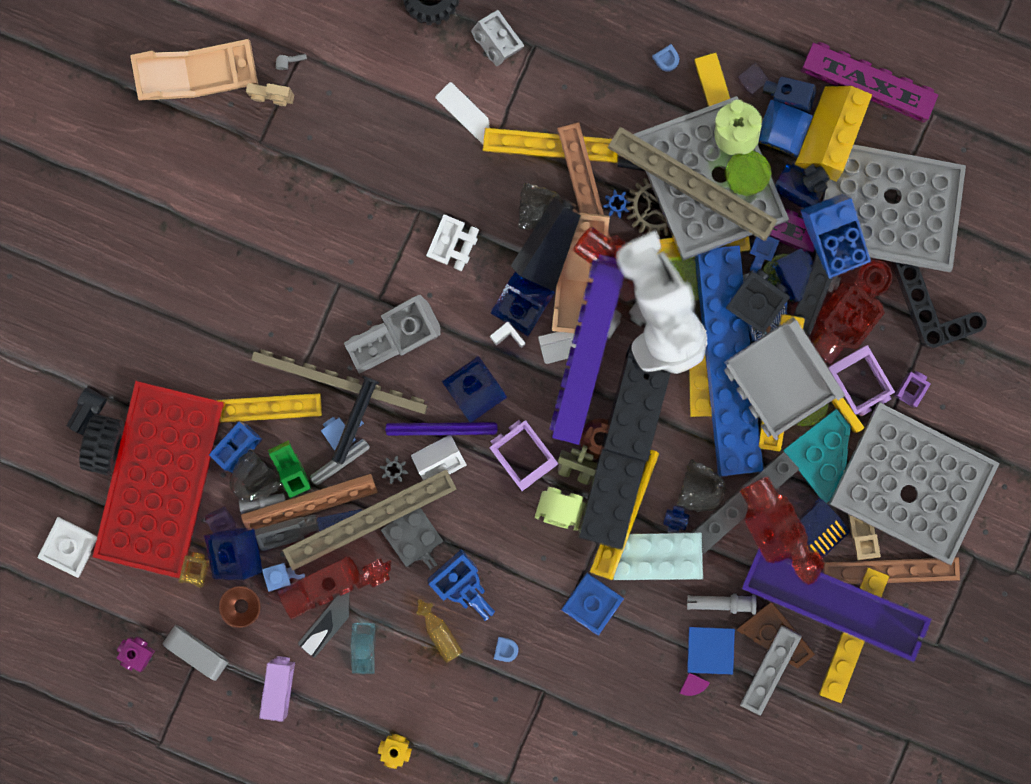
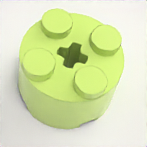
[714,100,762,155]
[535,487,586,531]

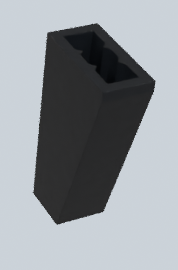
[511,197,581,291]

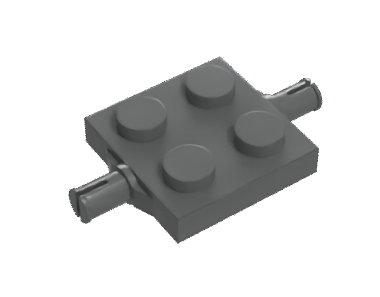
[381,508,443,570]

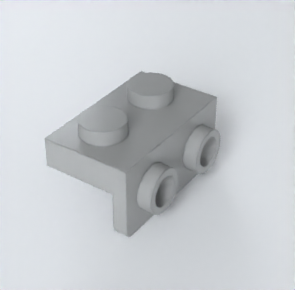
[344,323,400,374]

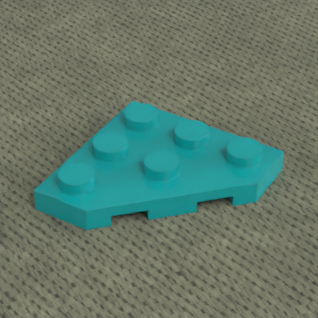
[782,409,851,504]

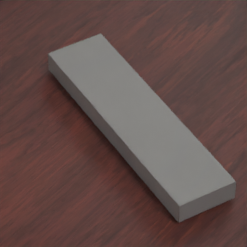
[740,625,802,716]

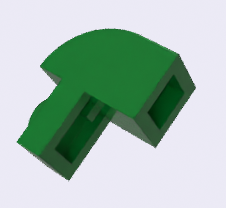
[268,440,311,498]

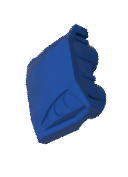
[759,100,813,157]

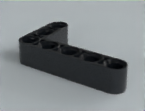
[891,261,987,349]

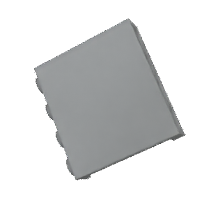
[724,317,845,440]

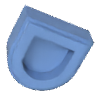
[652,44,679,72]
[494,637,518,662]

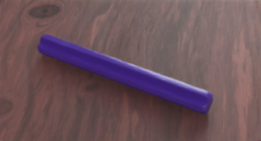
[386,422,498,436]

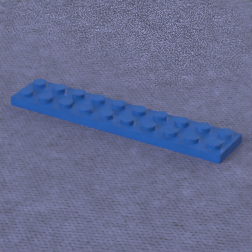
[695,246,763,476]

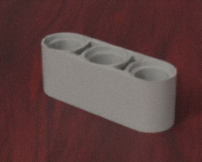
[162,625,229,681]

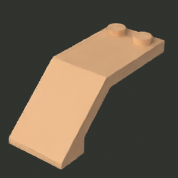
[130,39,258,100]
[552,213,610,333]

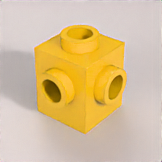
[377,734,412,769]

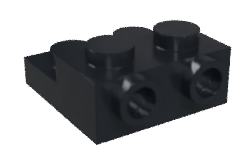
[726,269,790,334]

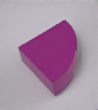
[679,673,710,696]

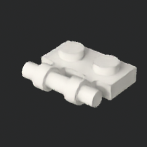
[426,215,479,271]

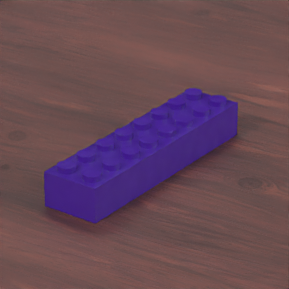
[550,254,624,445]
[742,547,932,662]

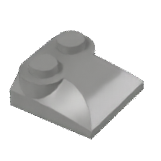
[381,295,441,356]

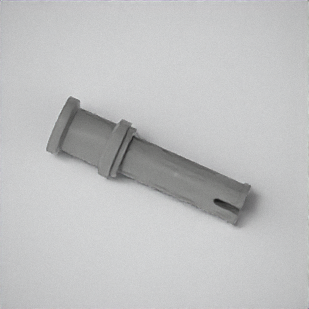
[687,593,756,614]

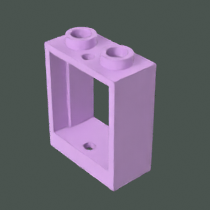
[827,345,895,417]
[489,420,558,491]
[260,656,295,721]

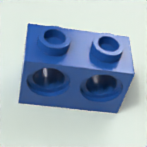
[209,421,263,473]

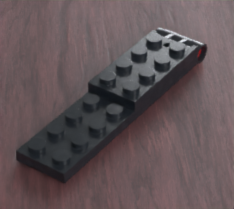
[577,344,671,550]

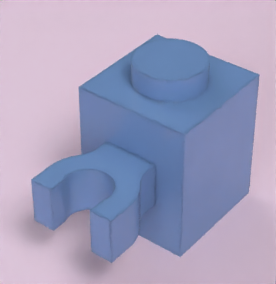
[321,417,364,450]
[262,563,305,592]

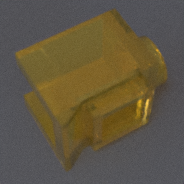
[179,552,210,588]

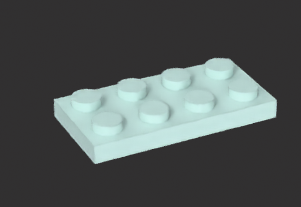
[614,533,703,580]

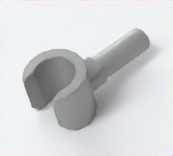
[276,54,307,70]

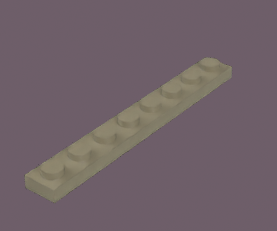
[608,127,778,241]
[251,349,428,414]
[283,469,457,571]

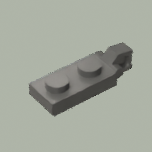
[254,515,319,551]

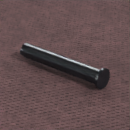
[332,376,380,464]

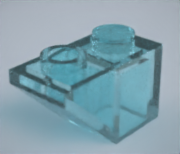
[351,623,376,674]

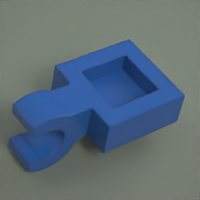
[750,236,779,272]

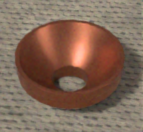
[580,418,609,459]
[219,586,261,628]

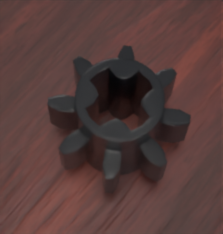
[802,164,831,194]

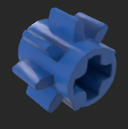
[603,190,631,219]

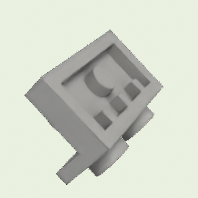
[471,10,524,66]

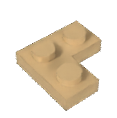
[246,83,294,106]

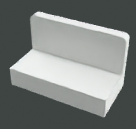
[490,322,525,348]
[538,332,576,364]
[411,435,466,481]

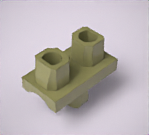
[557,444,597,485]

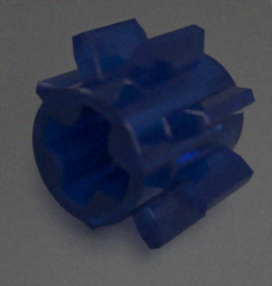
[663,505,689,533]

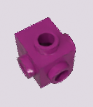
[117,636,155,672]

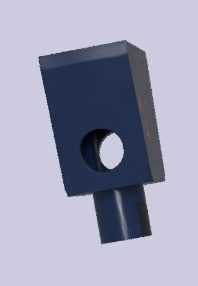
[763,77,816,114]

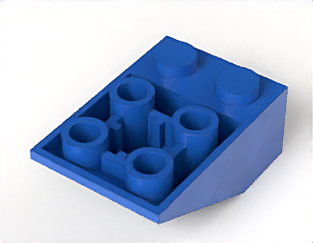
[801,194,871,278]

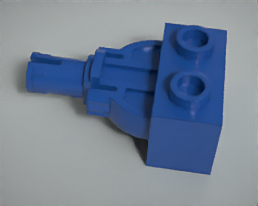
[428,549,495,621]

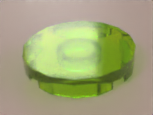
[725,151,771,196]

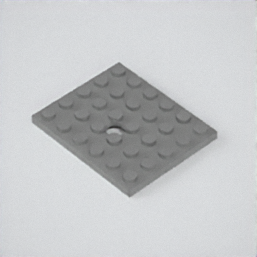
[633,96,789,261]
[823,144,966,272]
[829,402,999,565]

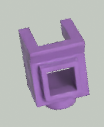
[894,371,931,408]

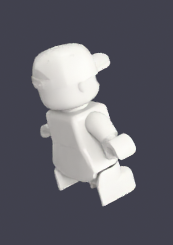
[617,231,708,374]

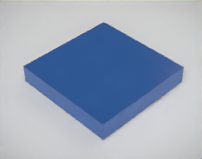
[561,573,624,636]
[687,627,735,675]

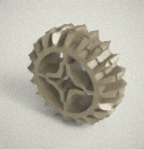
[626,178,669,238]

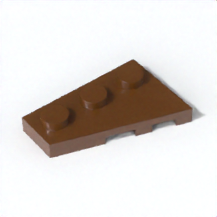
[736,601,815,669]

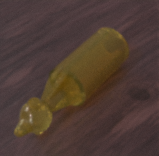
[416,599,463,663]

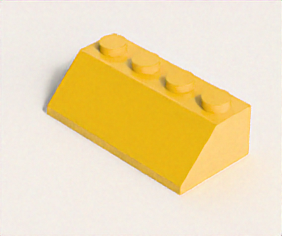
[795,86,872,182]

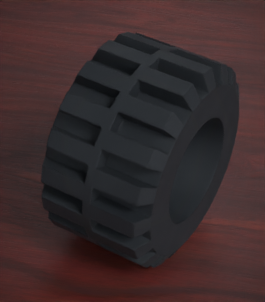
[403,0,459,25]
[79,414,124,476]

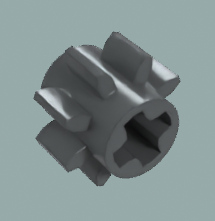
[380,456,408,484]

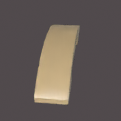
[844,470,881,560]

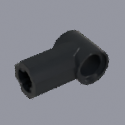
[66,387,107,435]

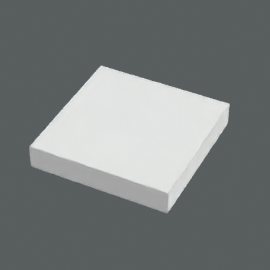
[37,517,97,578]

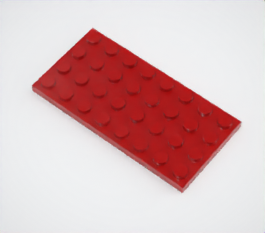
[93,381,225,579]

